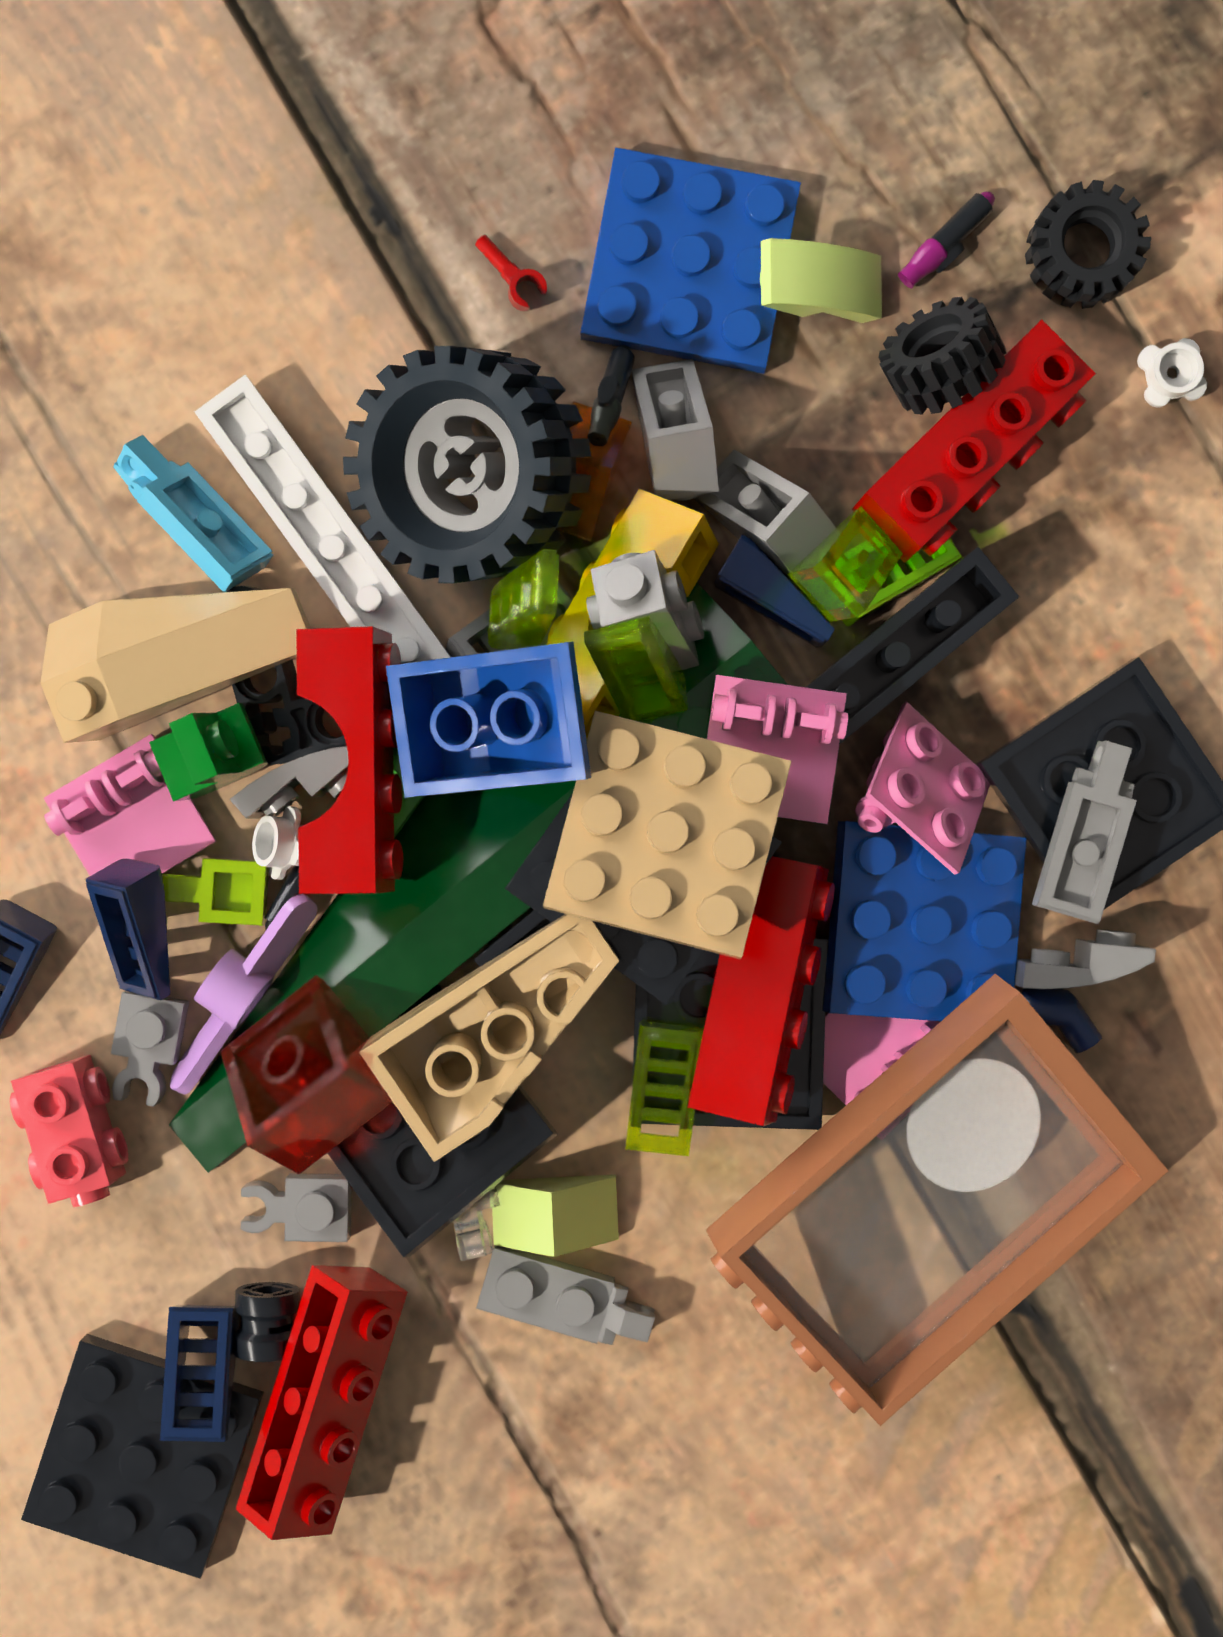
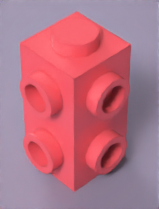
[10,1054,128,1207]

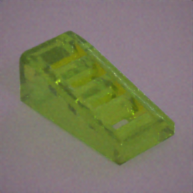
[488,549,559,650]
[584,616,688,721]
[625,1021,704,1156]

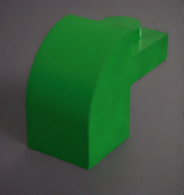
[149,703,268,802]

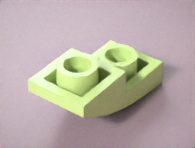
[760,238,882,323]

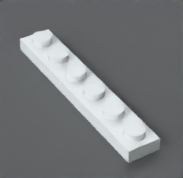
[194,375,451,664]

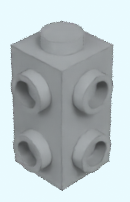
[586,550,704,683]

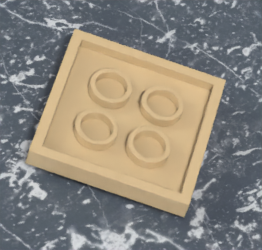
[543,711,791,959]

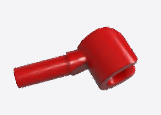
[475,235,547,311]

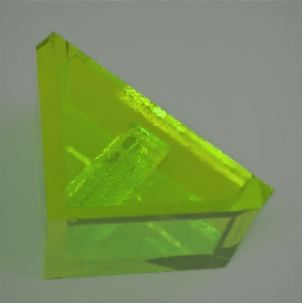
[788,506,903,622]

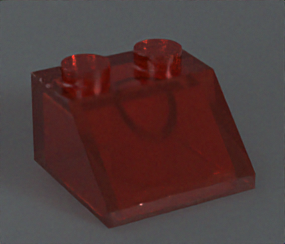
[221,975,393,1174]

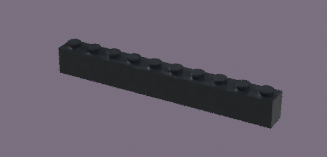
[474,547,1019,967]

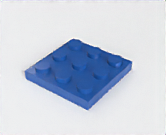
[580,147,801,374]
[822,821,1026,1021]

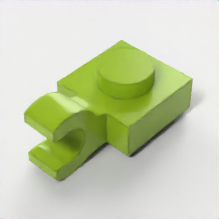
[162,858,269,926]

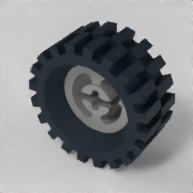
[343,346,591,583]

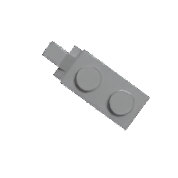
[1032,741,1137,924]
[476,1245,655,1345]

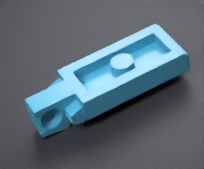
[113,435,273,592]

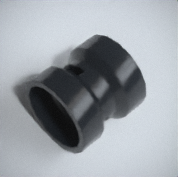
[234,1282,300,1362]

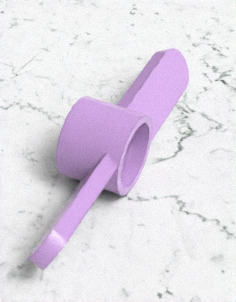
[170,894,317,1095]

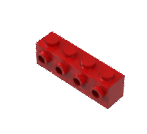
[851,319,1096,563]
[688,856,835,1126]
[236,1265,408,1540]

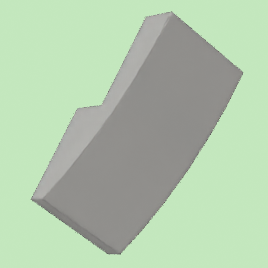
[230,746,349,819]
[1015,929,1156,989]

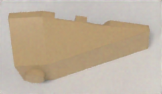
[40,588,311,743]
[359,914,619,1162]

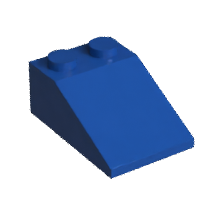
[386,641,591,798]

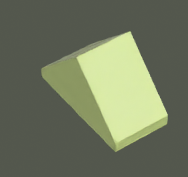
[491,1175,619,1257]

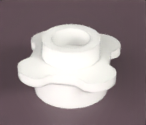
[1137,338,1207,408]
[252,806,301,880]

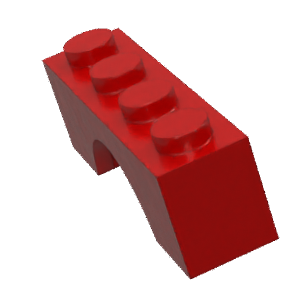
[296,626,403,894]

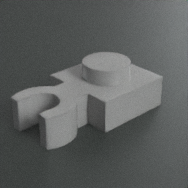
[111,991,189,1107]
[240,1173,352,1242]

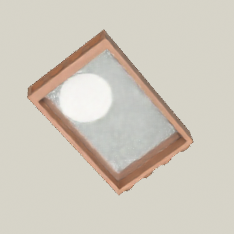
[706,974,1168,1426]

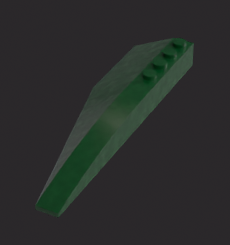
[169,583,788,1173]

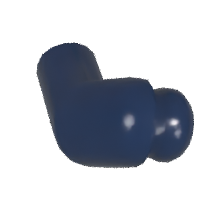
[1022,988,1102,1054]

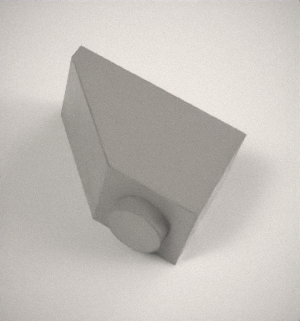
[632,359,719,501]
[695,450,843,586]

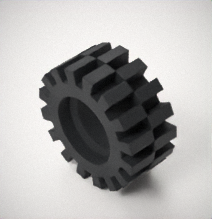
[1025,180,1151,309]
[878,297,1007,415]

